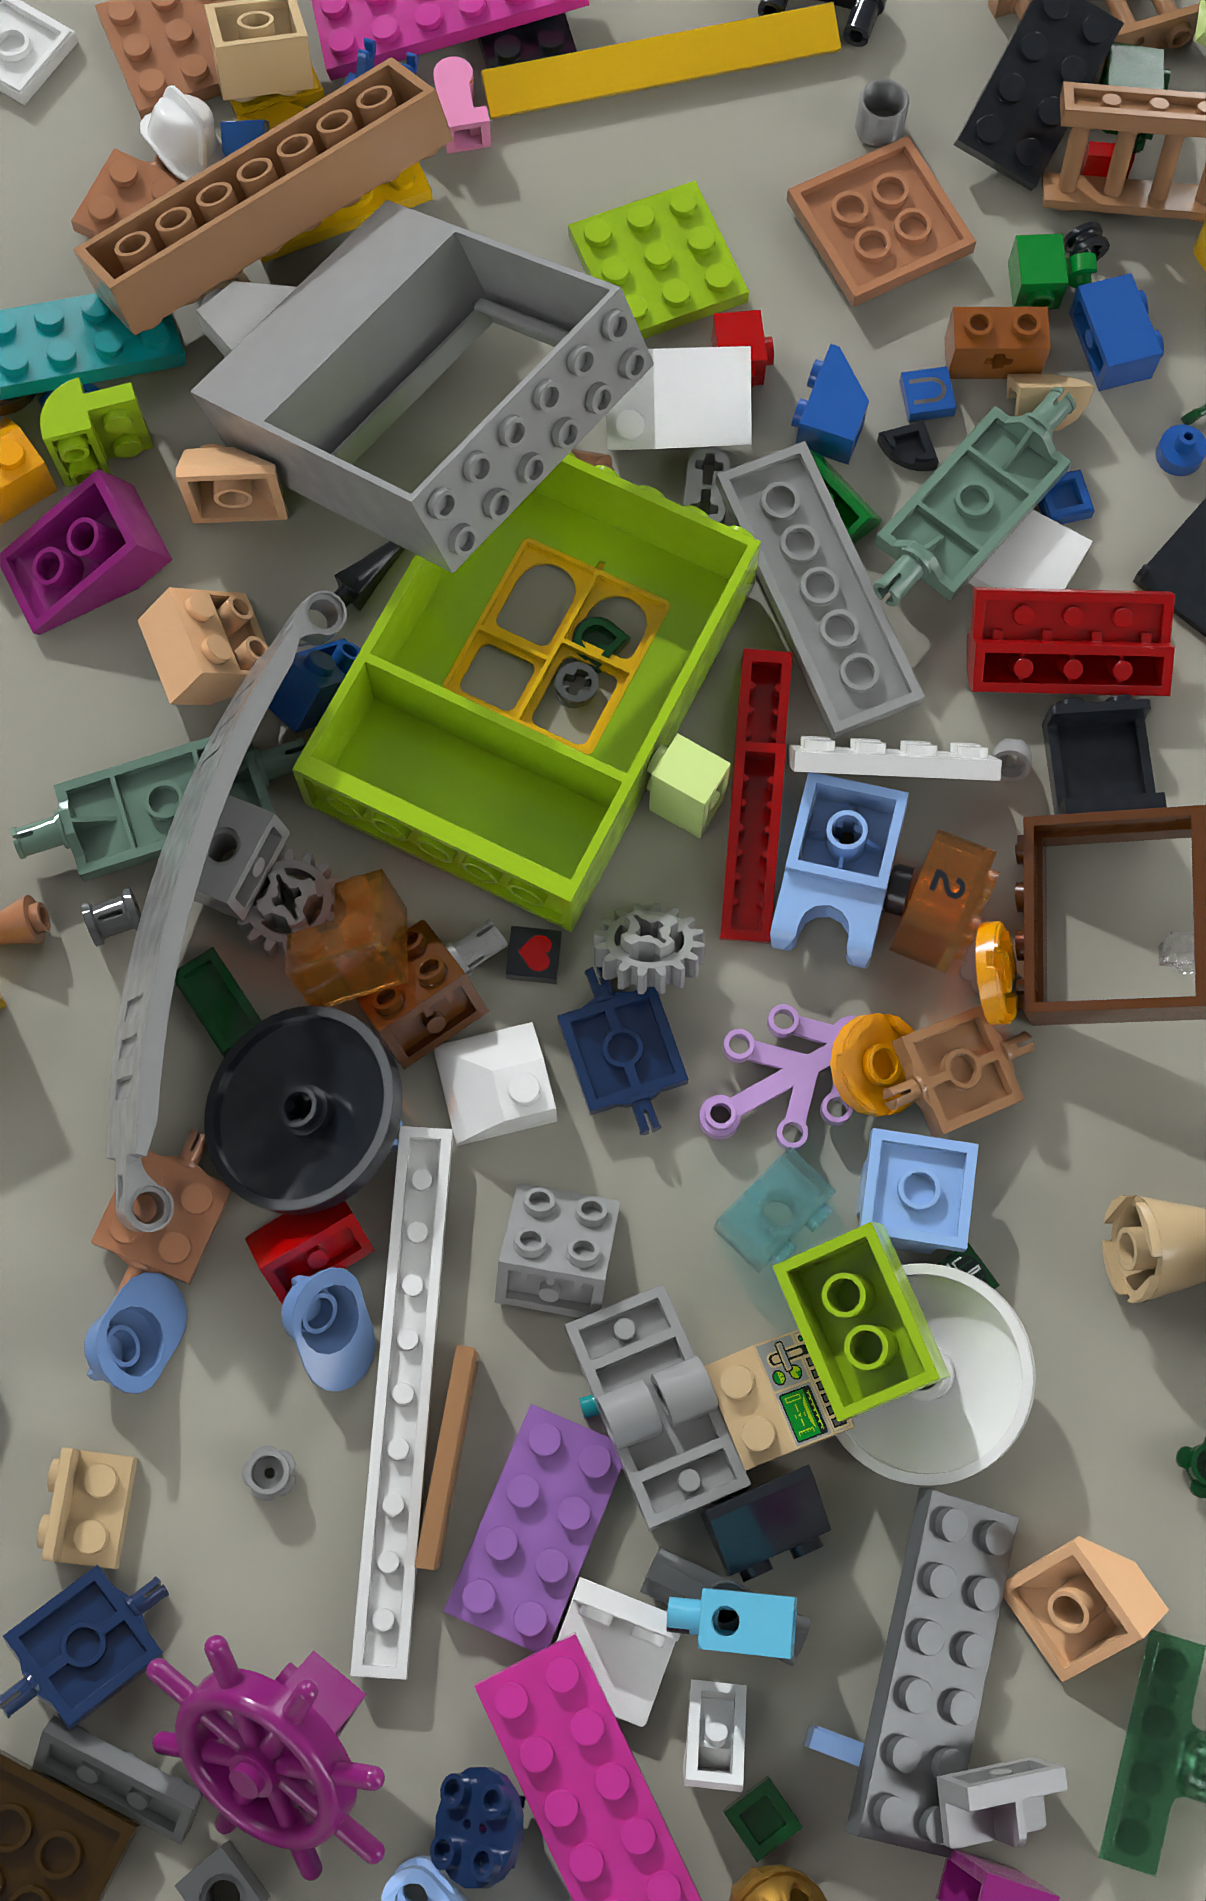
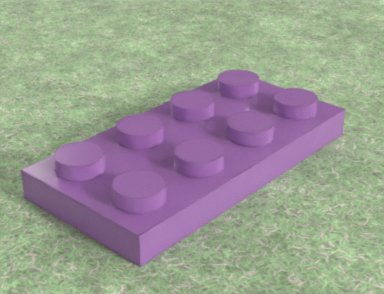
[443,1404,622,1652]

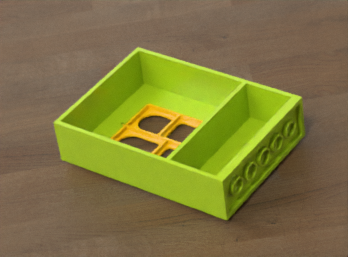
[292,451,761,933]

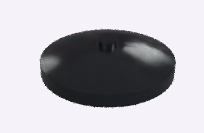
[204,1006,403,1215]

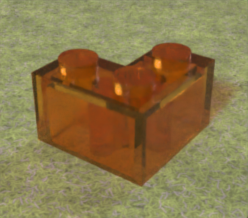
[285,868,408,1007]

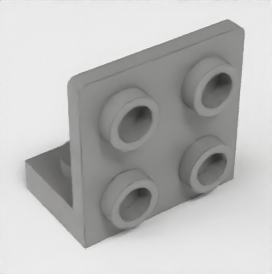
[494,1183,620,1318]

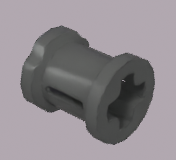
[81,887,142,947]

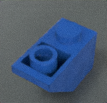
[791,344,869,465]
[268,638,361,733]

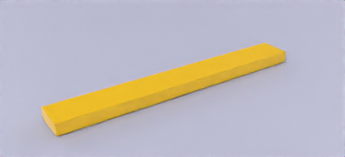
[481,2,841,120]

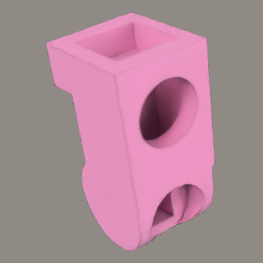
[433,57,491,154]

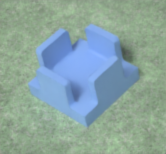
[856,1128,979,1254]

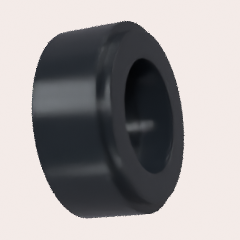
[883,863,915,916]

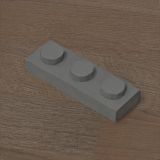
[32,1715,203,1845]

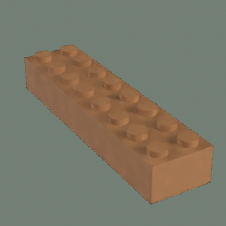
[73,57,454,335]

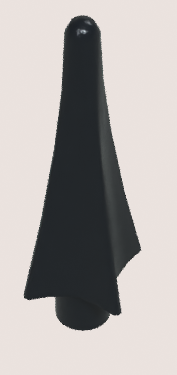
[334,541,405,611]

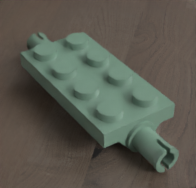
[873,387,1076,607]
[10,736,305,882]

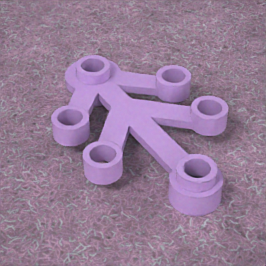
[699,1004,856,1151]

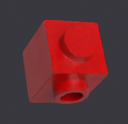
[711,310,774,388]

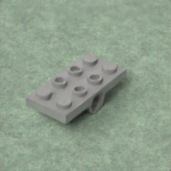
[564,1284,752,1531]

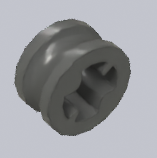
[555,662,599,708]

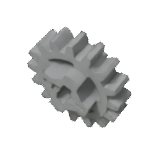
[236,848,346,961]
[594,903,705,994]

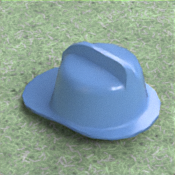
[281,1267,376,1392]
[84,1272,187,1394]

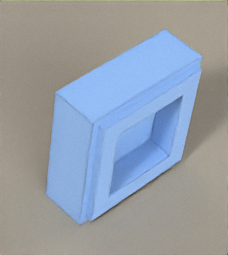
[803,1724,864,1767]

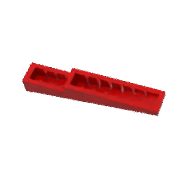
[719,648,793,944]

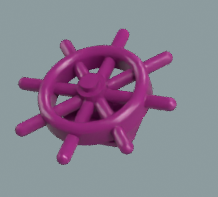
[146,1635,385,1881]

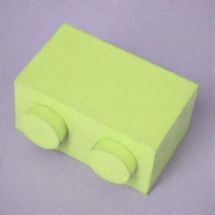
[646,733,731,839]

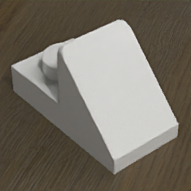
[683,1679,747,1792]

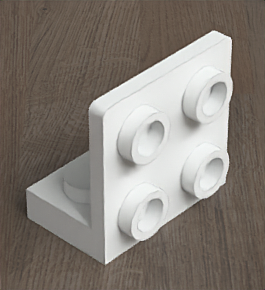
[556,1577,680,1727]

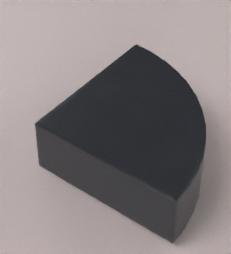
[877,421,939,471]

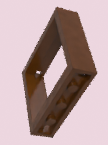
[1015,805,1206,1026]

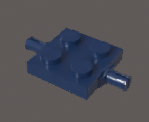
[557,967,689,1135]
[0,1565,169,1731]

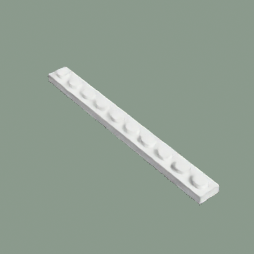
[350,1126,454,1680]

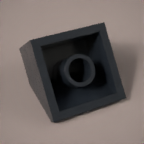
[701,1464,832,1582]

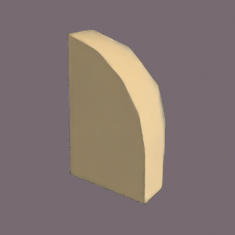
[1006,373,1095,432]

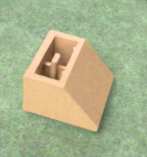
[137,587,268,705]

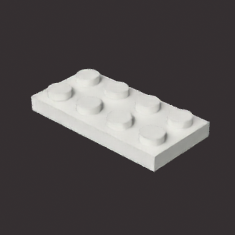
[788,736,1002,781]

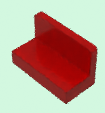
[245,1200,375,1305]

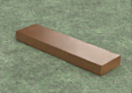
[414,1345,480,1571]

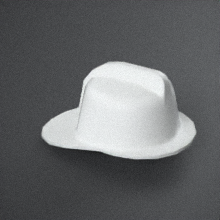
[140,85,225,182]

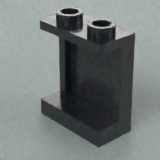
[1042,695,1167,815]

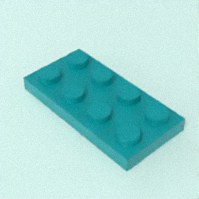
[0,293,185,400]

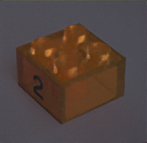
[889,829,1000,973]

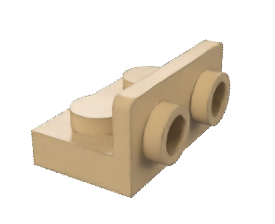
[37,1447,138,1569]

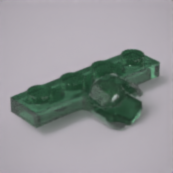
[1098,1629,1206,1877]

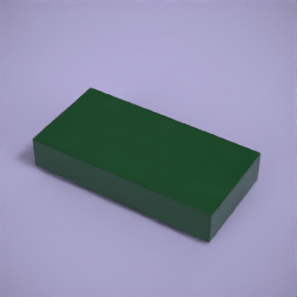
[175,947,262,1057]

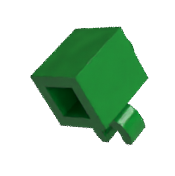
[1008,233,1097,310]

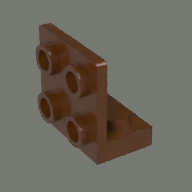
[341,920,489,1070]

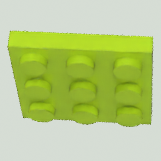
[568,180,749,339]

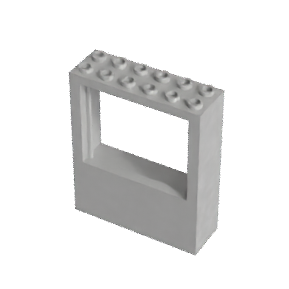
[190,200,654,573]

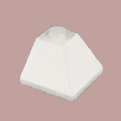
[434,1022,557,1146]

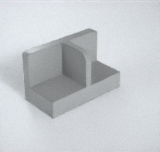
[937,1756,1068,1849]

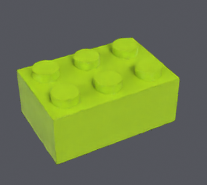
[772,1221,951,1422]

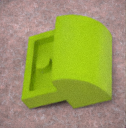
[40,377,154,487]

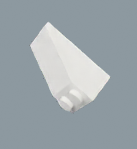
[606,346,752,450]

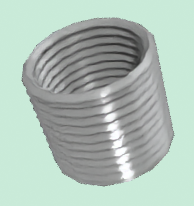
[855,79,910,147]

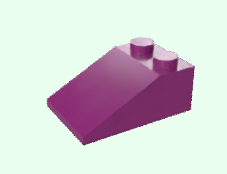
[0,469,173,635]

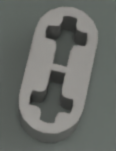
[683,446,730,524]

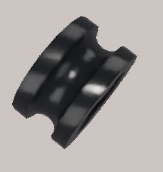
[1063,222,1110,261]

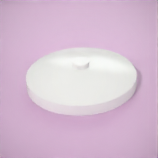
[835,1263,1036,1486]

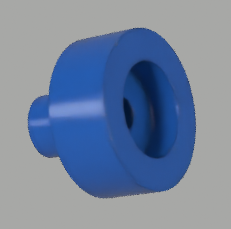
[1155,425,1206,476]

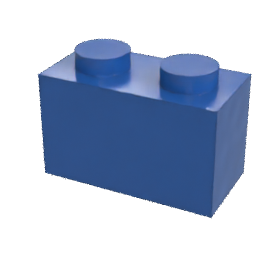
[1069,273,1164,391]

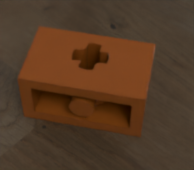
[944,307,1051,379]

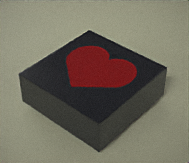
[506,926,562,984]

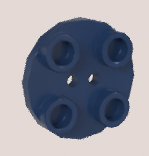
[430,1767,526,1889]

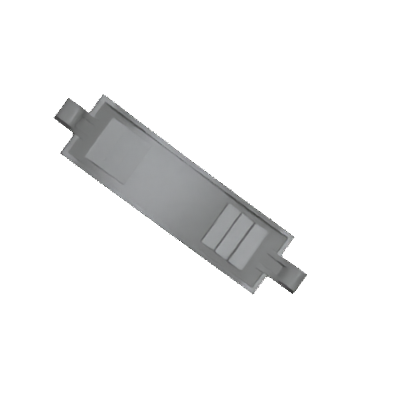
[106,590,347,1232]

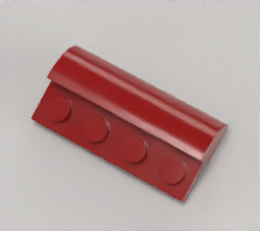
[967,587,1175,696]

